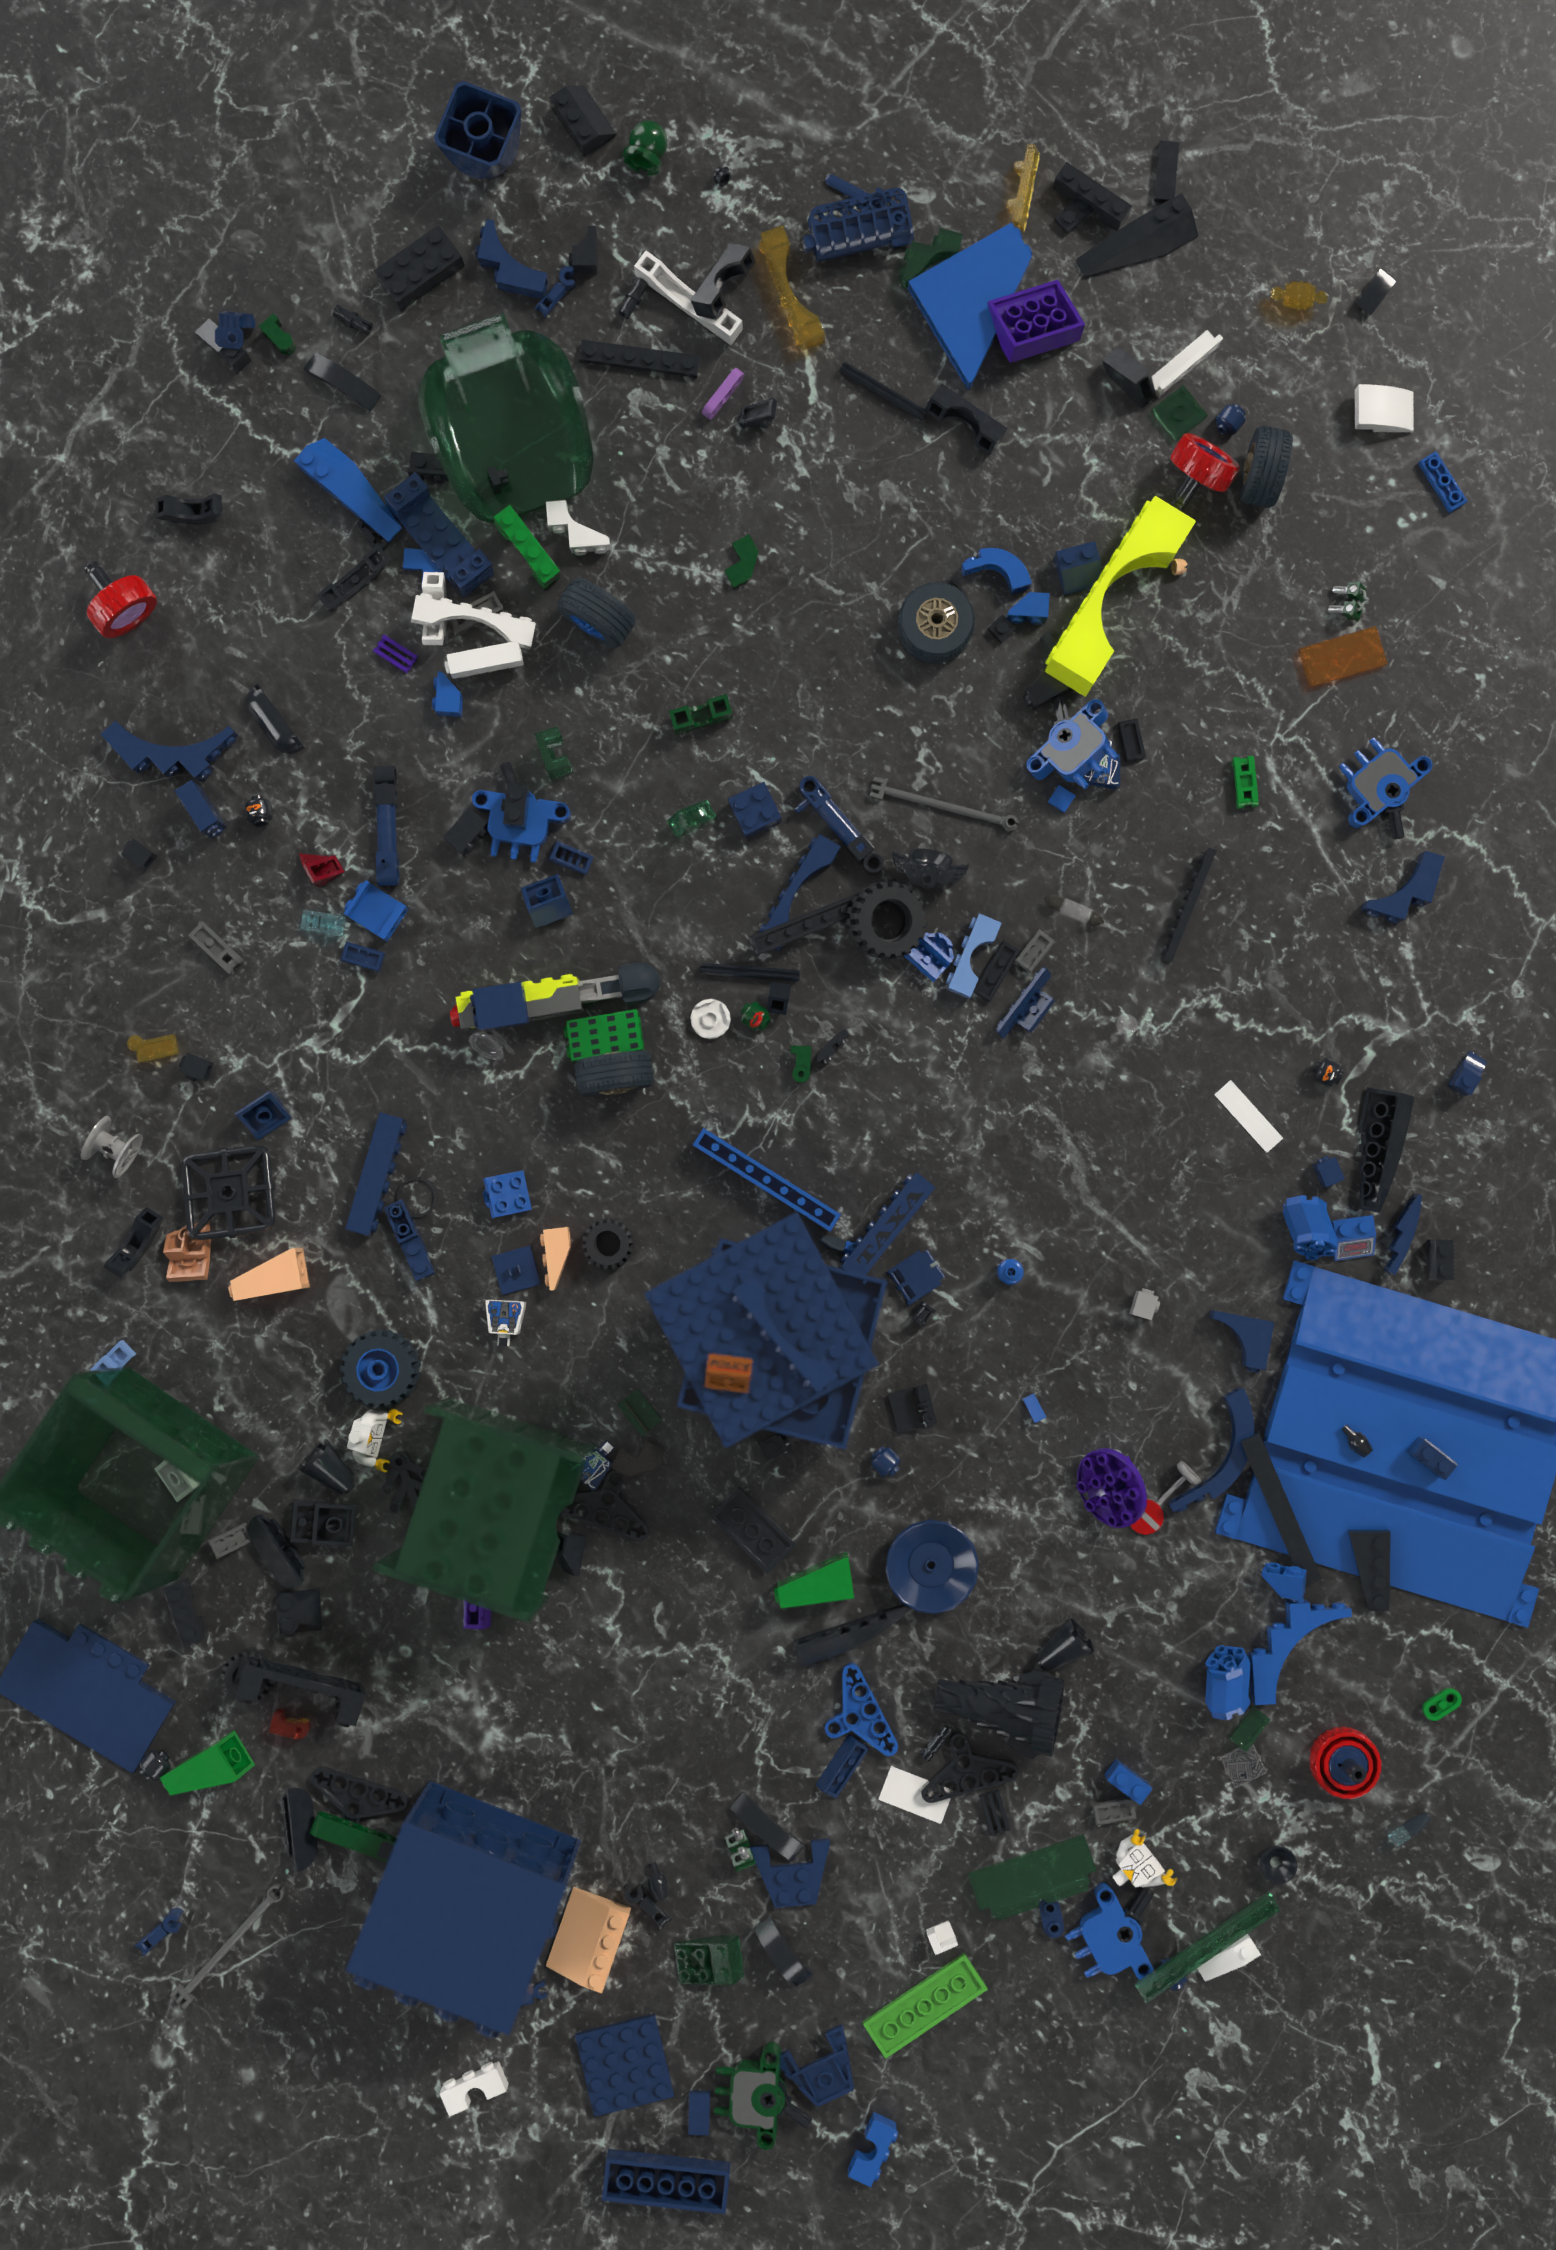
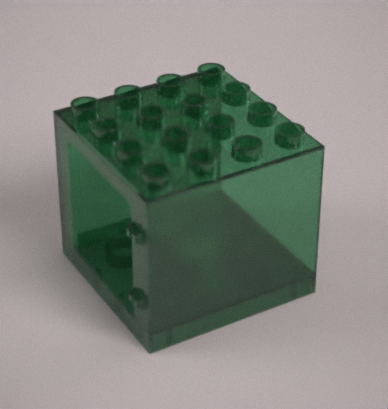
[0,1366,260,1604]

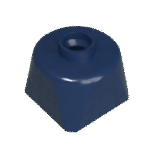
[434,81,521,179]

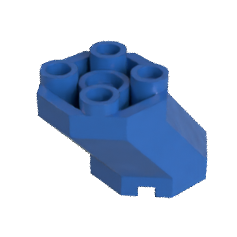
[1283,1195,1338,1260]
[1205,1645,1251,1720]

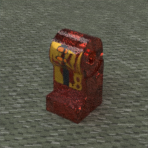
[269,1708,311,1739]

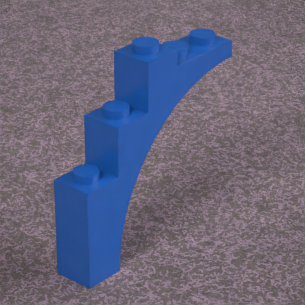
[1248,1597,1352,1705]

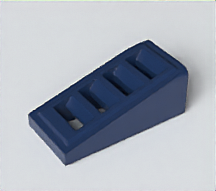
[548,841,594,875]

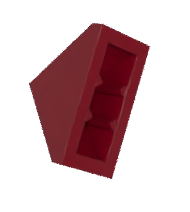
[299,853,345,888]

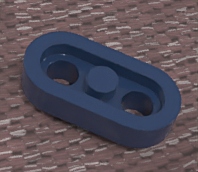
[1039,1895,1064,1938]

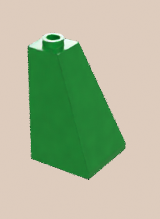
[160,1730,255,1795]

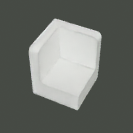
[926,1921,958,1955]

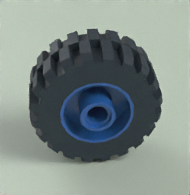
[340,1330,421,1409]

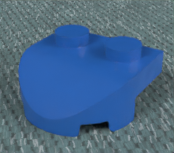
[904,932,954,982]

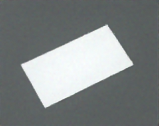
[878,1766,954,1824]

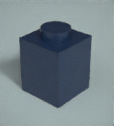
[1312,1155,1345,1188]

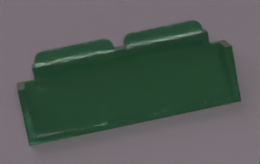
[968,1834,1097,1920]

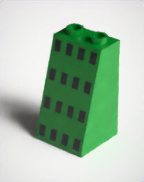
[563,1009,645,1062]
[774,1552,854,1608]

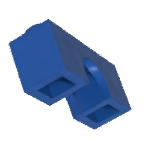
[848,2112,898,2187]

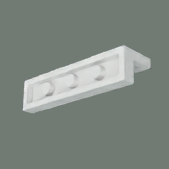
[1152,330,1223,398]

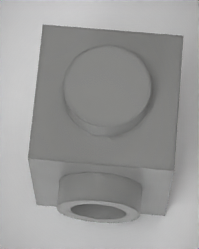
[1129,1288,1160,1320]

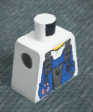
[486,1300,526,1346]

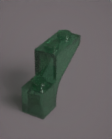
[899,228,963,288]

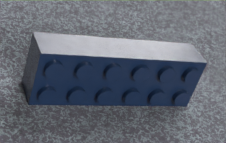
[602,2149,730,2214]

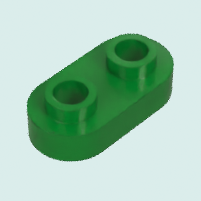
[1422,1688,1462,1721]

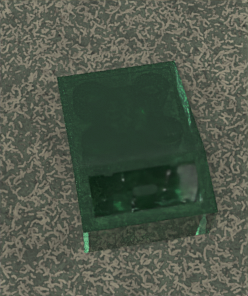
[674,1935,744,1985]

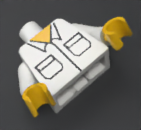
[347,1409,403,1472]
[1112,1829,1178,1887]

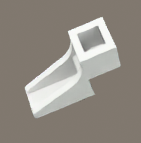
[546,500,611,555]

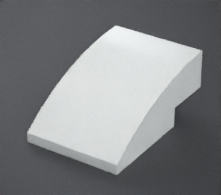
[1355,384,1414,432]

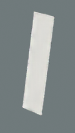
[1214,1080,1283,1153]

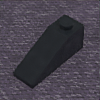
[195,319,251,375]

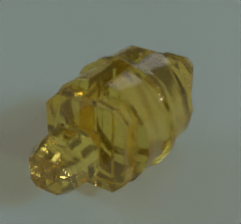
[1270,281,1328,310]

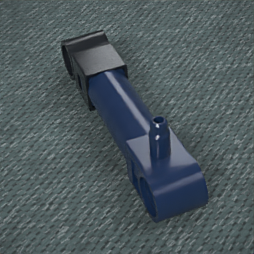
[374,766,400,886]
[794,776,884,876]

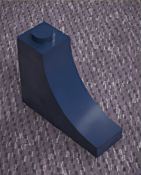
[1209,1310,1274,1373]

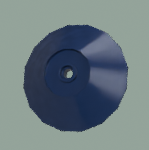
[885,1520,979,1614]

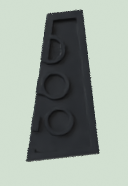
[1348,1530,1391,1611]

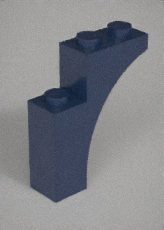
[475,219,549,299]
[1362,851,1445,924]

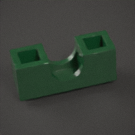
[669,694,733,735]

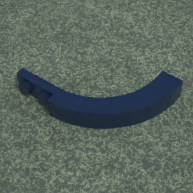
[1166,1387,1254,1513]

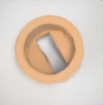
[1171,559,1187,575]

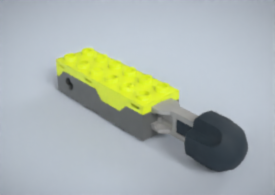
[450,963,660,1032]

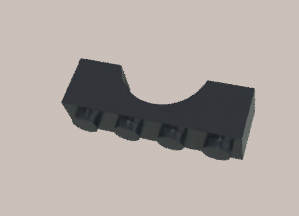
[1053,161,1132,231]
[691,243,756,320]
[924,384,1008,455]

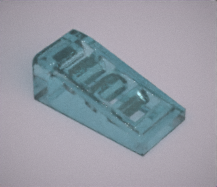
[300,910,346,937]

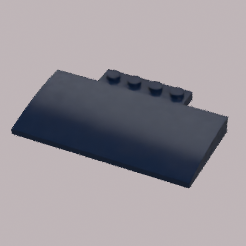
[0,1619,176,1773]

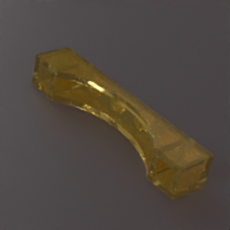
[758,225,825,351]

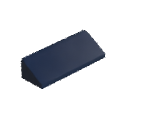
[816,1734,870,1799]

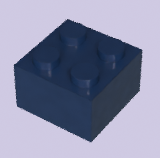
[728,782,782,839]

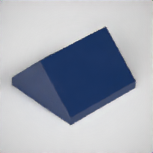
[235,1091,291,1140]

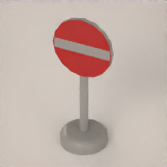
[1130,1461,1201,1535]

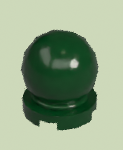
[622,120,668,176]

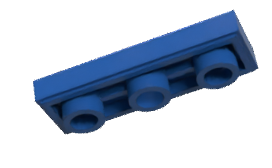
[1418,451,1468,513]

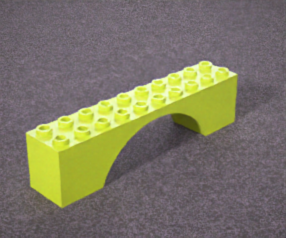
[1045,496,1196,697]

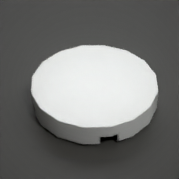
[690,999,731,1039]

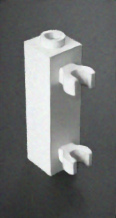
[444,641,524,679]

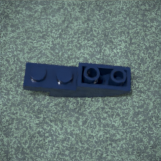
[384,1199,436,1282]

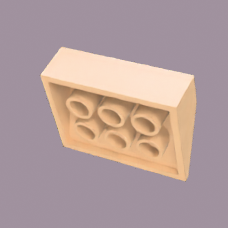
[546,1887,631,1993]

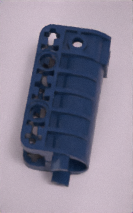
[802,188,914,262]

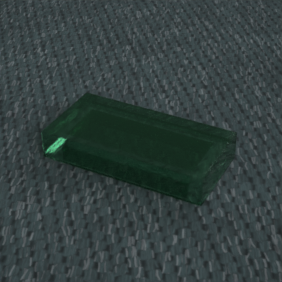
[1229,1706,1271,1752]

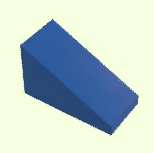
[1023,1394,1047,1423]

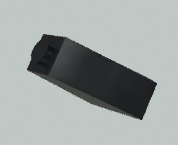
[1103,347,1156,409]

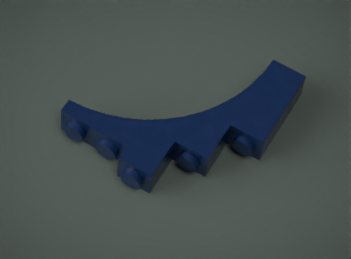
[101,721,238,782]

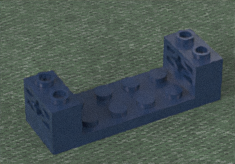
[384,472,494,598]

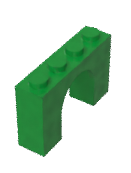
[494,505,560,590]

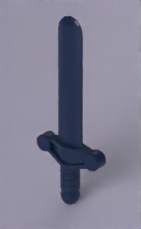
[825,174,888,209]

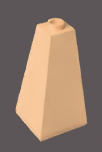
[229,1248,310,1301]

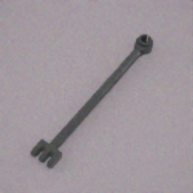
[869,777,1019,832]
[169,1884,285,2009]

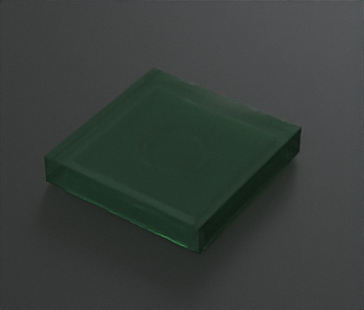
[1151,385,1208,441]

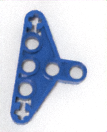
[825,1663,898,1756]

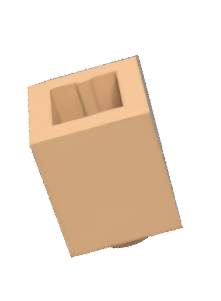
[540,1227,571,1290]

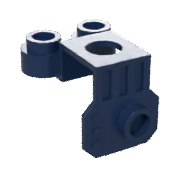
[215,311,256,349]

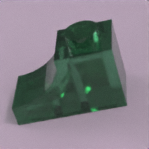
[667,800,717,838]

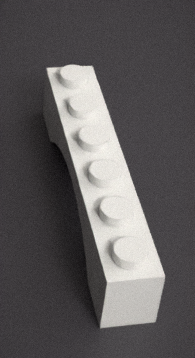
[634,251,743,345]
[411,593,536,649]

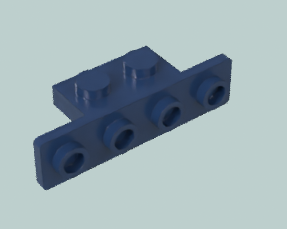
[996,967,1055,1039]

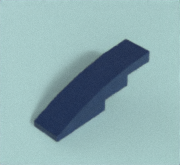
[1383,1194,1422,1275]

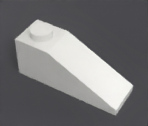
[1194,1930,1261,1981]

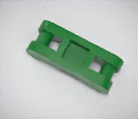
[1232,755,1259,809]

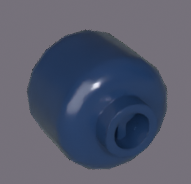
[1216,404,1245,435]
[871,1446,901,1477]

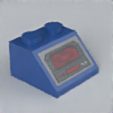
[1331,1215,1376,1261]

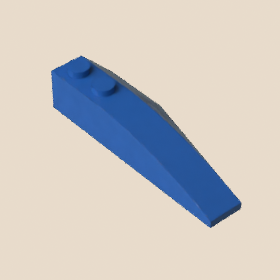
[294,438,402,543]

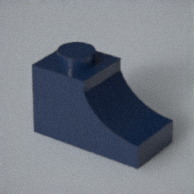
[1447,1051,1487,1096]

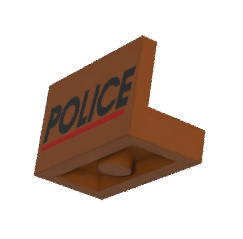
[705,1354,752,1393]

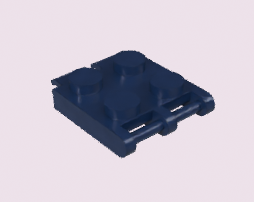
[886,1249,945,1306]

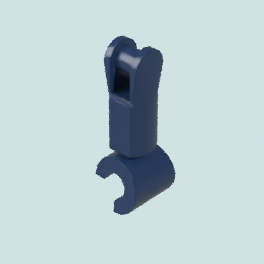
[535,266,576,318]
[134,1908,183,1956]

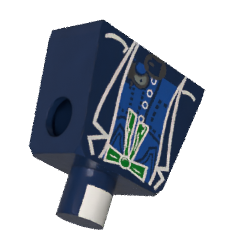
[1083,741,1120,790]
[566,1440,615,1491]

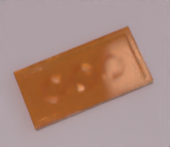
[1298,626,1388,688]

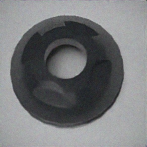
[1259,1845,1298,1884]

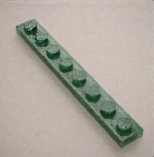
[1134,1891,1280,2004]

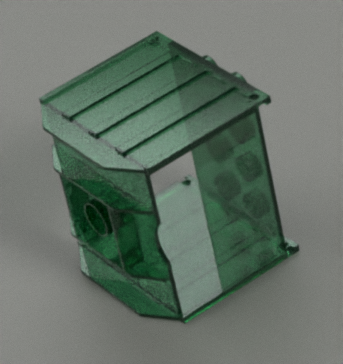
[372,1397,598,1623]

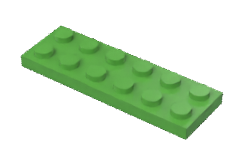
[862,1953,988,2059]

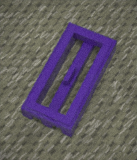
[373,635,418,674]

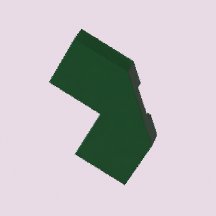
[724,534,759,589]

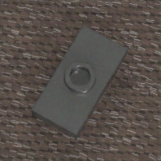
[1014,929,1055,973]
[208,1522,251,1559]
[1092,1797,1137,1826]

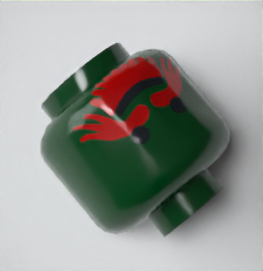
[740,1001,771,1031]

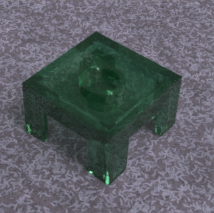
[535,726,573,779]

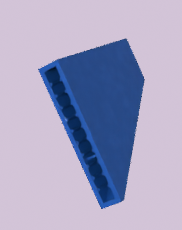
[908,222,1032,390]

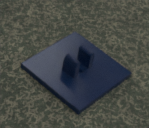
[491,1245,541,1295]

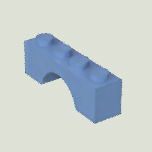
[946,914,1002,999]

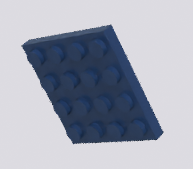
[575,2013,674,2117]

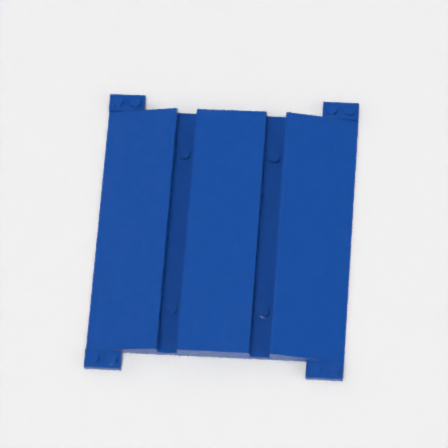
[1215,1261,1556,1628]

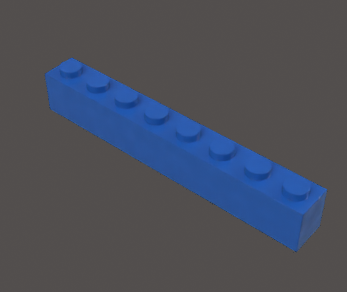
[693,1128,841,1232]

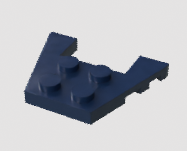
[750,1838,830,1908]
[772,2024,854,2107]

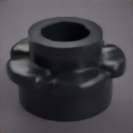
[713,166,731,186]

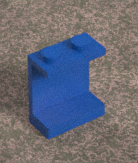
[344,880,409,942]

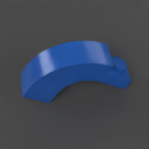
[961,548,1032,594]

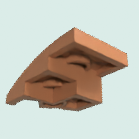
[163,1217,211,1282]

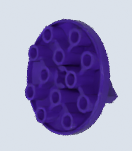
[1076,1448,1147,1528]

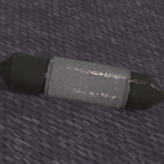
[1044,894,1104,926]

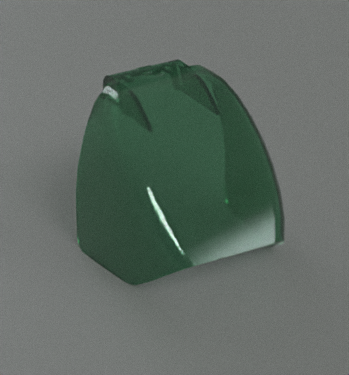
[418,312,594,523]

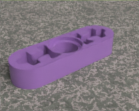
[702,368,745,420]

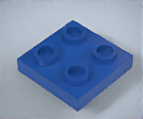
[483,1170,532,1218]

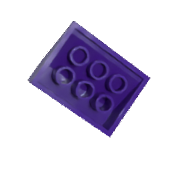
[987,280,1085,363]

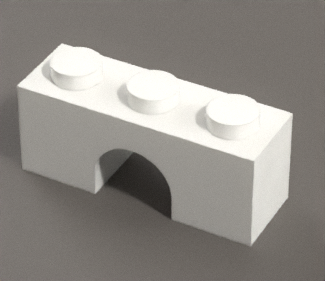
[440,2061,508,2117]

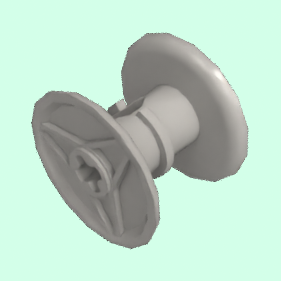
[81,1116,143,1178]

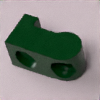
[259,313,296,355]
[791,1045,811,1083]

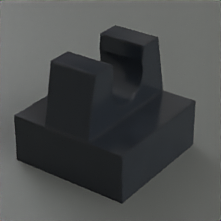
[487,466,509,495]

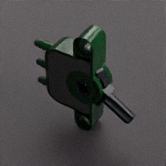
[714,2042,812,2150]

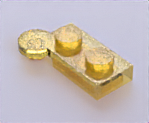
[127,1034,180,1063]

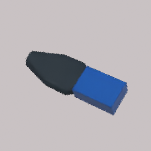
[819,1235,855,1255]

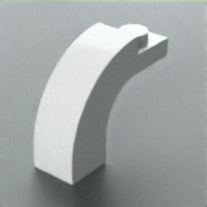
[422,572,447,645]

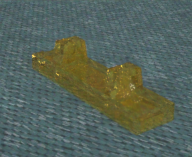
[1006,144,1040,230]

